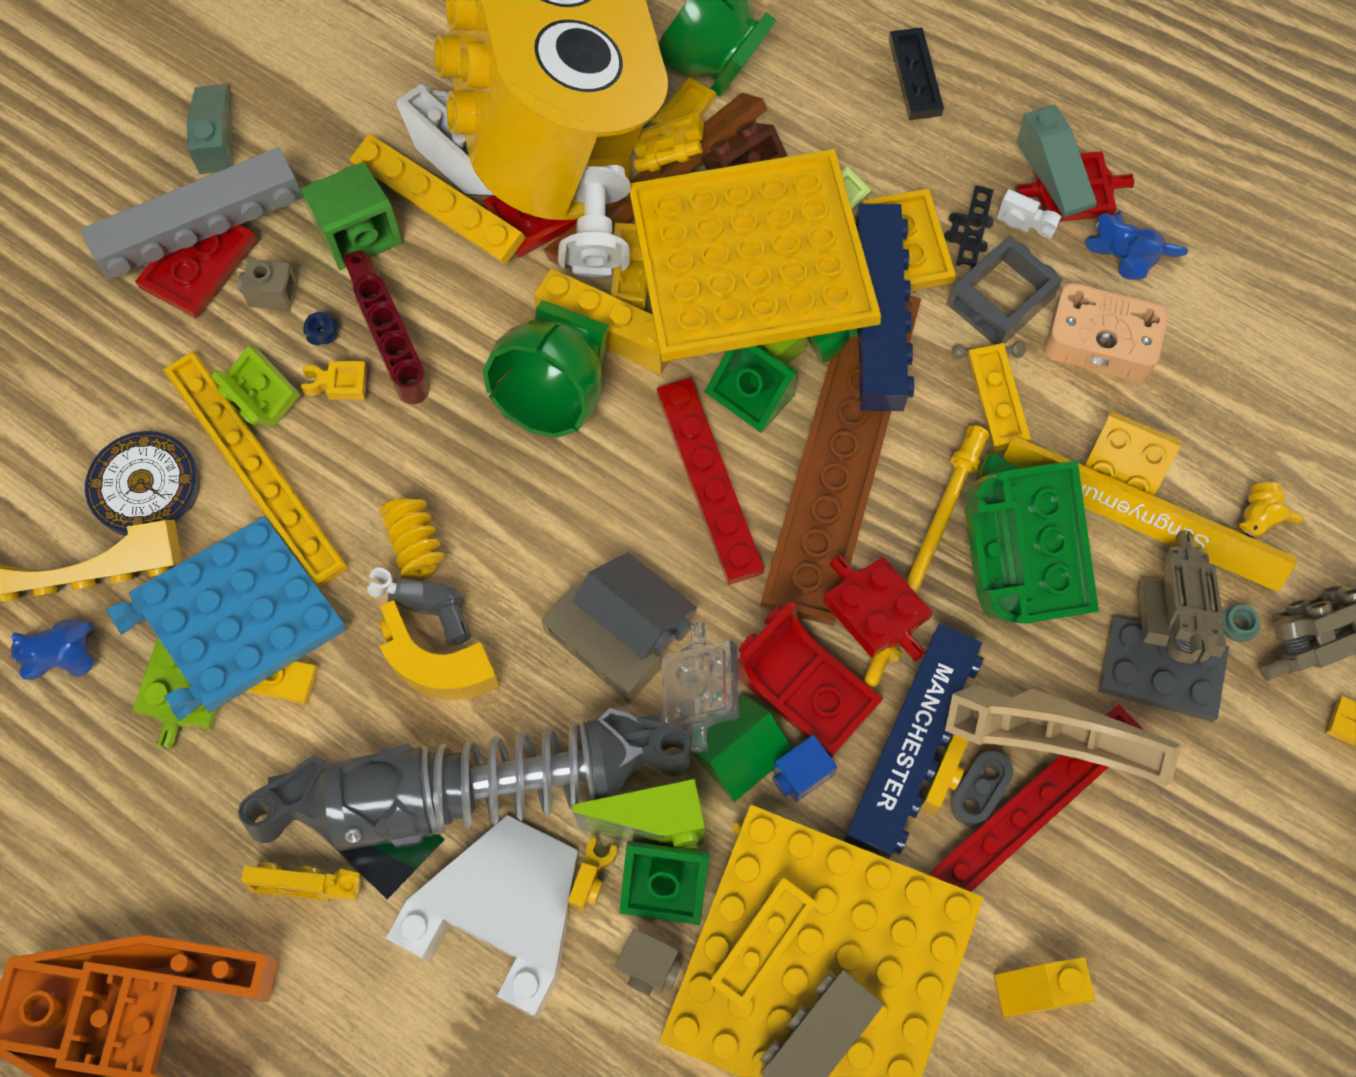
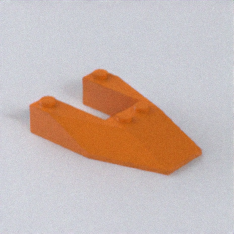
[0,935,279,1077]

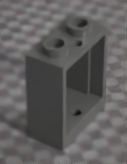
[947,236,1063,345]

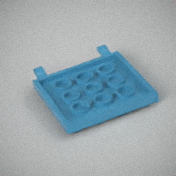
[106,516,346,721]

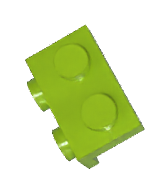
[210,346,301,427]

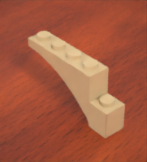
[945,684,1182,786]

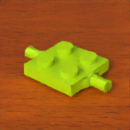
[133,638,219,750]

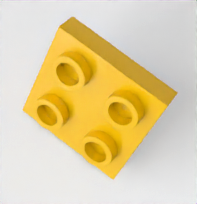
[1084,411,1182,496]

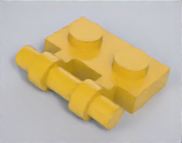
[634,111,704,173]

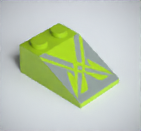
[572,779,705,851]

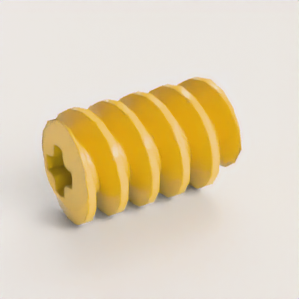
[379,498,446,580]

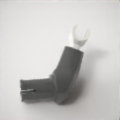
[367,567,471,645]

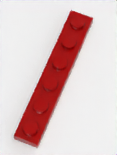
[657,378,764,585]

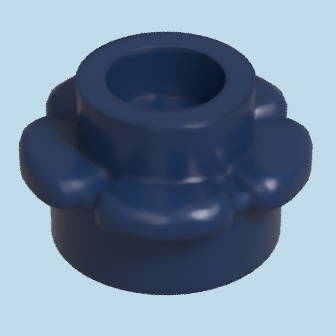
[303,312,339,346]

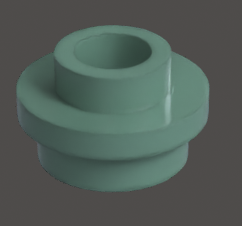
[1223,604,1260,642]

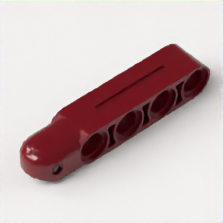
[345,250,430,404]

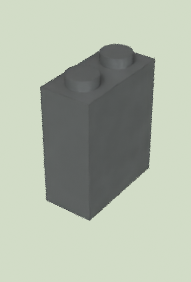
[573,552,697,659]

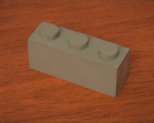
[541,586,660,703]
[760,970,884,1077]

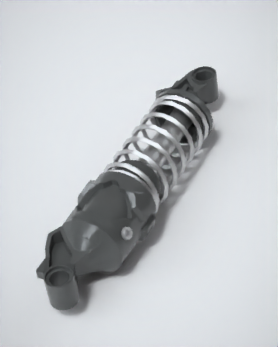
[238,708,691,851]

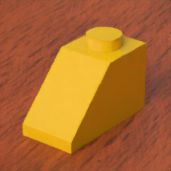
[993,957,1096,1018]

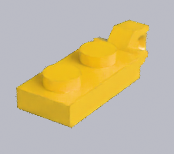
[241,862,362,901]

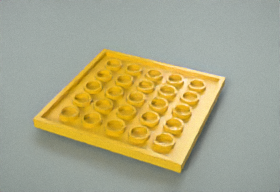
[629,149,881,362]
[659,805,984,1077]

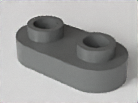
[950,751,1013,826]

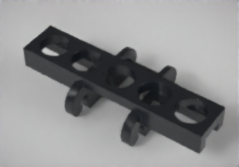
[944,185,994,269]

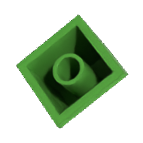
[300,162,403,271]

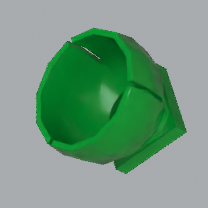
[658,0,777,97]
[482,300,609,438]

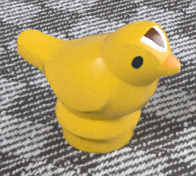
[1238,482,1303,539]

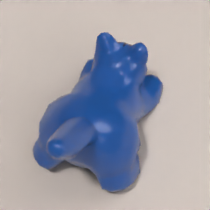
[1085,210,1188,280]
[10,618,95,680]

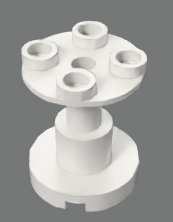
[558,165,630,277]

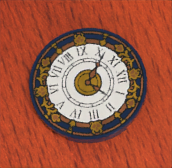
[85,431,200,536]

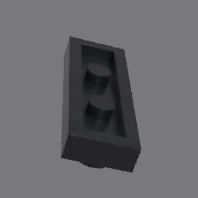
[889,27,944,120]

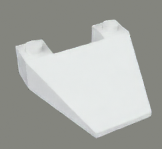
[386,815,578,1020]

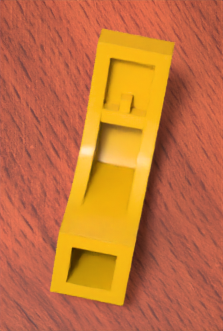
[378,600,500,700]

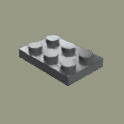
[1098,617,1229,722]

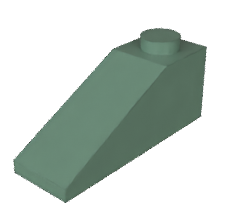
[187,84,233,174]
[1017,104,1097,217]

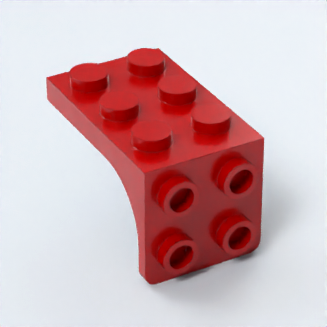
[737,601,883,759]

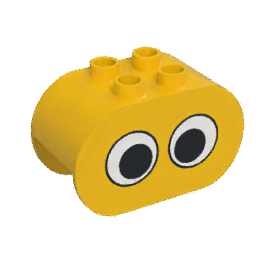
[434,0,668,220]

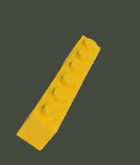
[0,520,182,602]

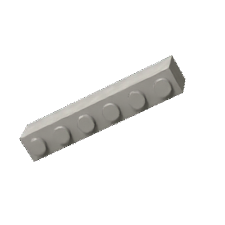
[80,147,303,280]

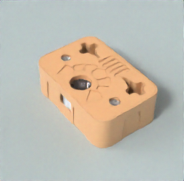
[1045,283,1168,382]

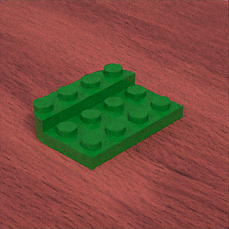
[965,460,1099,624]

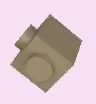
[238,259,298,311]
[615,928,683,996]

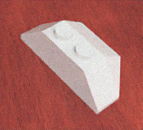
[396,84,494,195]

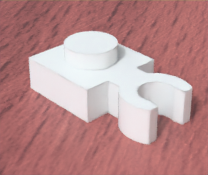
[996,189,1062,239]

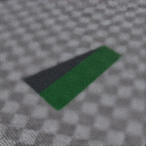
[336,834,444,900]

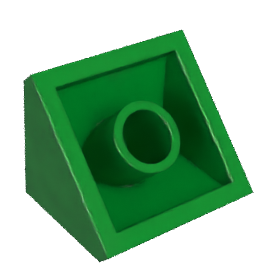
[704,345,798,433]
[690,693,793,803]
[619,841,709,925]

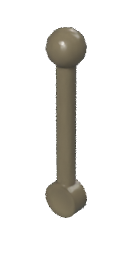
[952,342,1026,359]

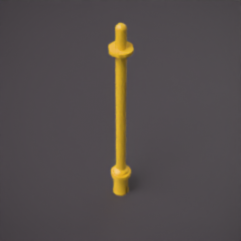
[864,425,990,687]

